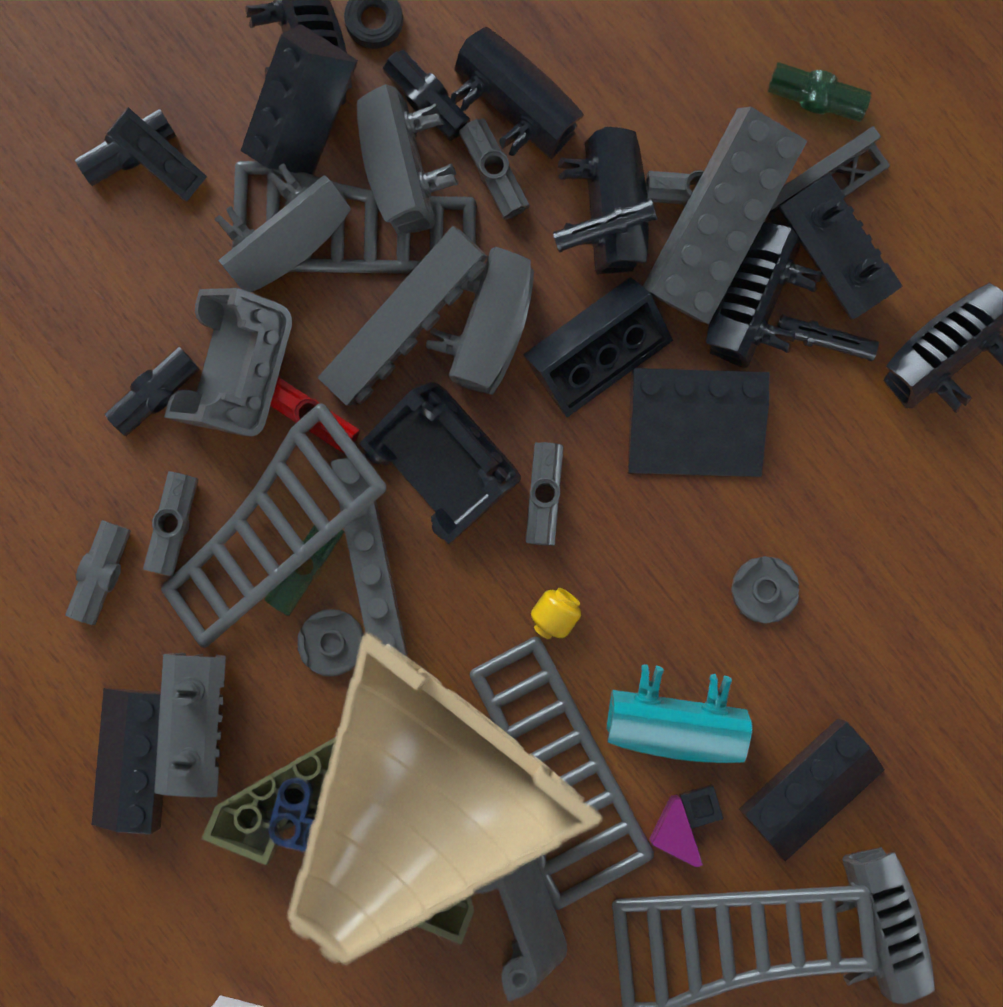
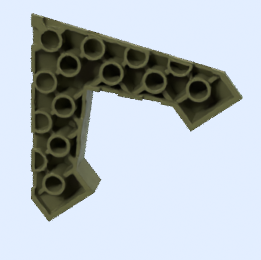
[202,737,474,944]

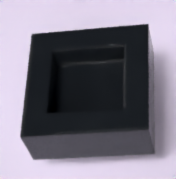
[679,784,723,829]

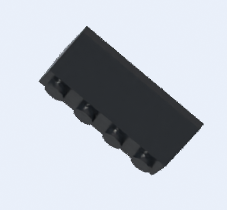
[240,24,358,175]
[523,277,673,417]
[91,688,163,834]
[739,719,885,861]

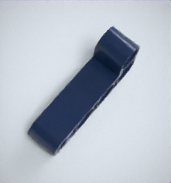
[269,778,316,852]

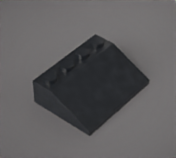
[628,368,770,477]

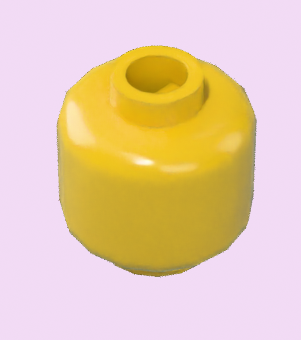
[531,588,581,639]

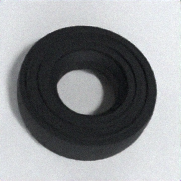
[344,0,403,49]

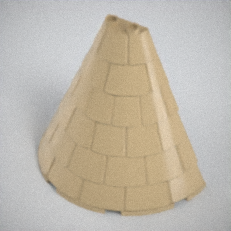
[288,633,602,964]

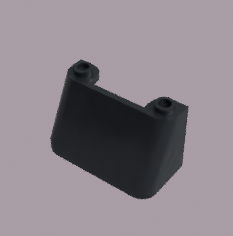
[359,382,521,544]

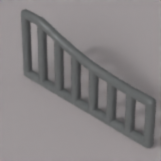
[232,161,477,274]
[161,404,386,648]
[469,636,654,910]
[612,885,879,1007]

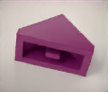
[649,794,703,867]

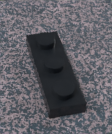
[105,107,207,202]

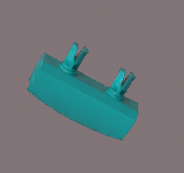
[606,664,752,763]

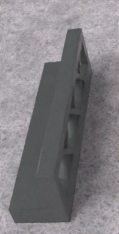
[766,126,890,228]

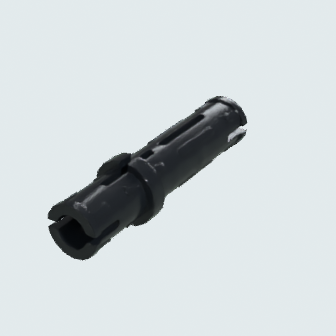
[553,198,658,253]
[777,314,879,361]

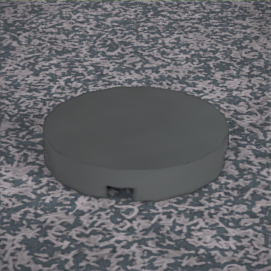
[731,556,799,623]
[298,610,364,676]

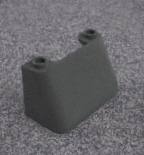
[164,288,292,436]
[474,858,568,1002]

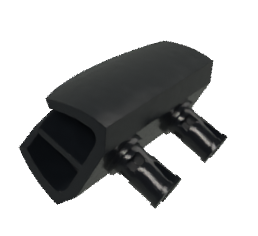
[245,0,352,105]
[451,27,584,160]
[558,127,649,275]
[778,173,903,320]
[706,222,822,368]
[884,283,1003,413]

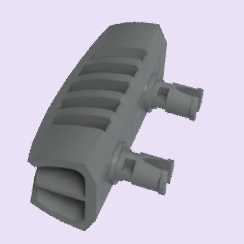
[357,84,459,235]
[214,163,351,292]
[426,247,534,395]
[154,653,226,797]
[835,847,935,1004]

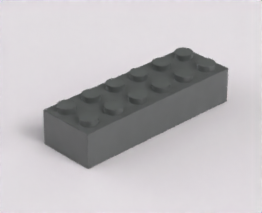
[643,107,808,324]

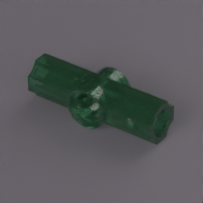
[767,62,872,122]
[264,520,345,616]

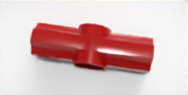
[270,377,361,455]

